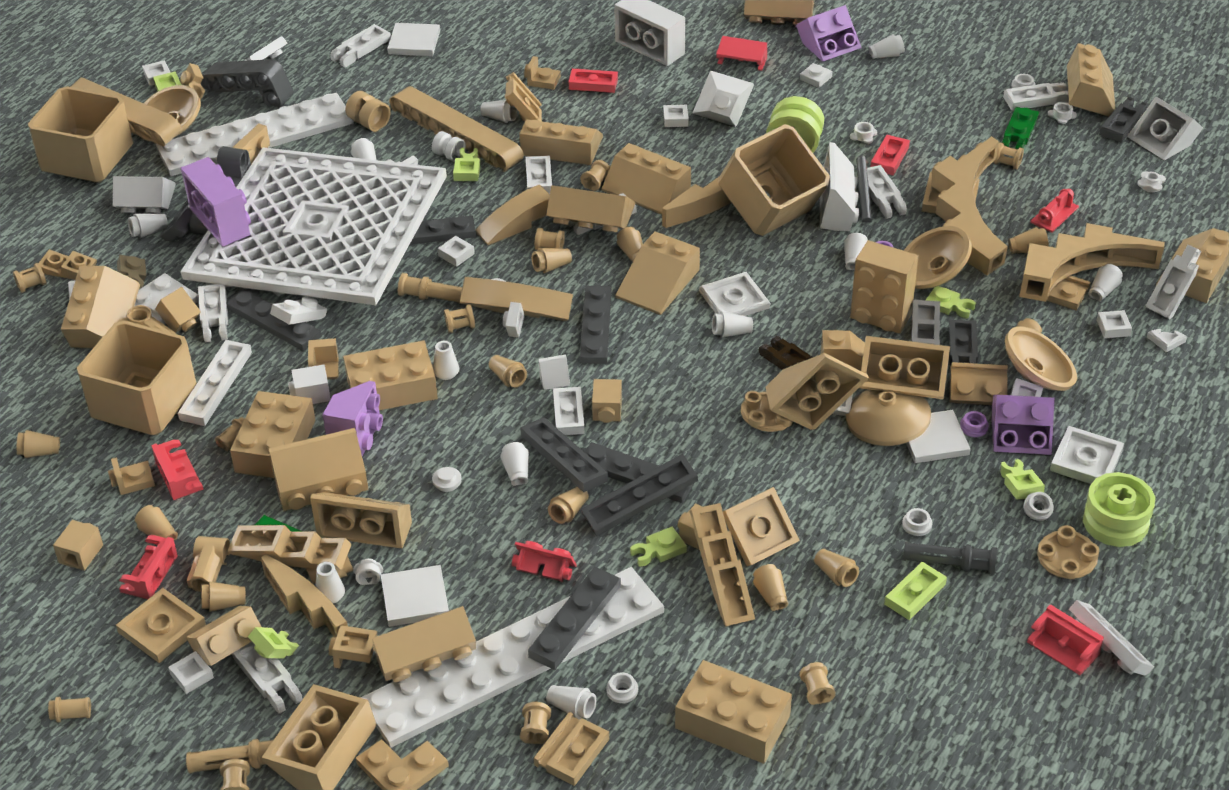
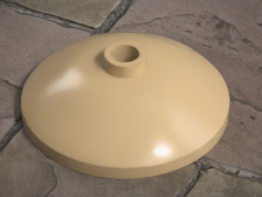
[141,85,201,141]
[904,226,972,289]
[1005,327,1077,391]
[846,390,931,446]

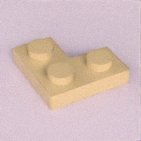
[356,739,449,790]

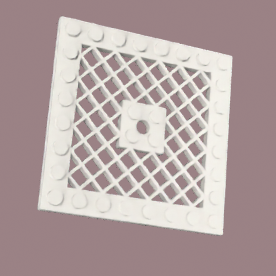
[181,147,447,305]

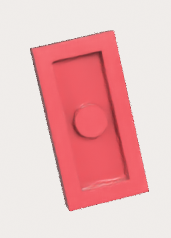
[568,69,618,93]
[870,135,910,176]

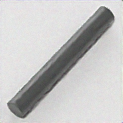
[856,156,872,222]

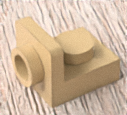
[524,56,561,90]
[108,457,155,495]
[329,625,378,668]

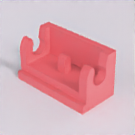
[716,36,767,71]
[151,440,203,500]
[119,535,178,599]
[1027,605,1104,675]

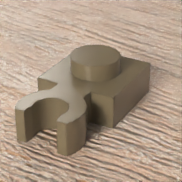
[117,255,146,289]

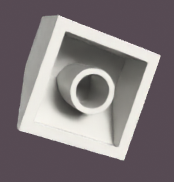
[1127,97,1203,160]
[113,176,176,214]

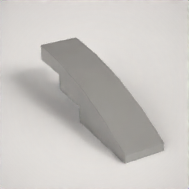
[911,300,940,345]

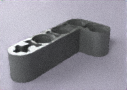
[201,59,293,109]
[190,146,251,235]

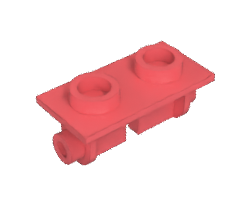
[1030,189,1079,233]
[512,541,577,582]

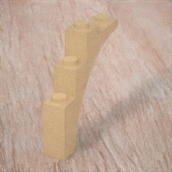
[931,137,1008,275]
[1019,223,1165,302]

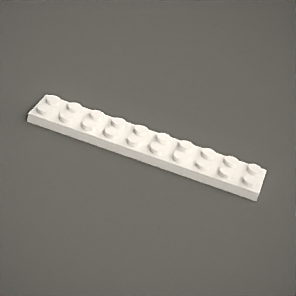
[360,567,664,748]

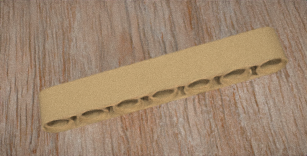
[71,77,182,146]
[389,86,524,172]

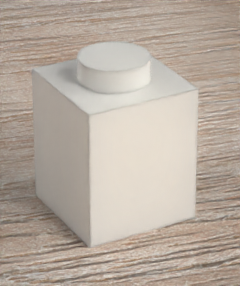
[288,364,331,404]

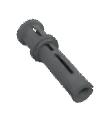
[903,542,997,575]

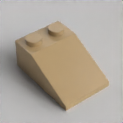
[615,232,700,315]
[765,353,869,430]

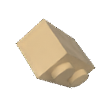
[186,606,261,666]

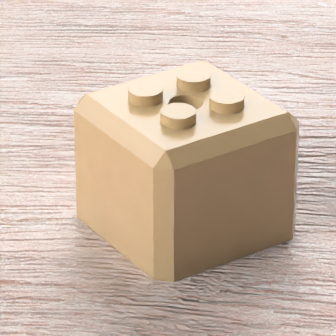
[28,86,133,183]
[718,124,830,236]
[77,320,196,435]

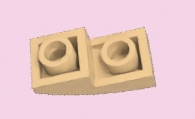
[39,249,97,280]

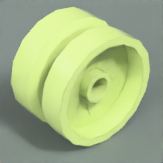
[766,96,824,153]
[1083,472,1155,547]

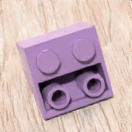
[796,5,861,62]
[323,381,383,456]
[992,395,1054,455]

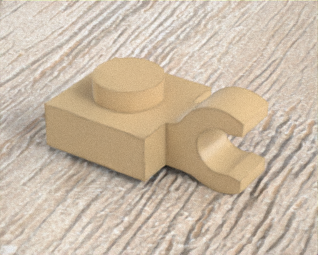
[180,63,205,100]

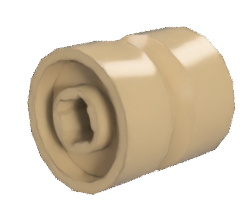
[345,91,391,132]

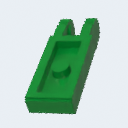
[1002,107,1039,149]

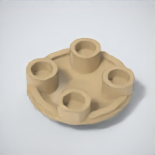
[741,391,793,432]
[1037,525,1099,579]

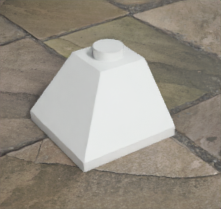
[693,71,754,127]

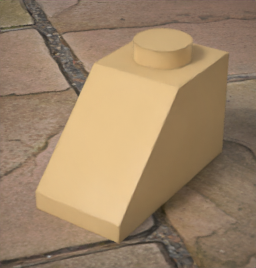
[821,330,865,371]

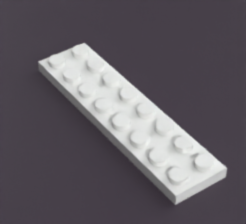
[156,92,354,176]

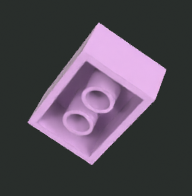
[181,157,251,247]

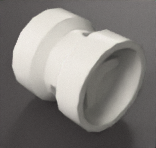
[432,131,466,162]

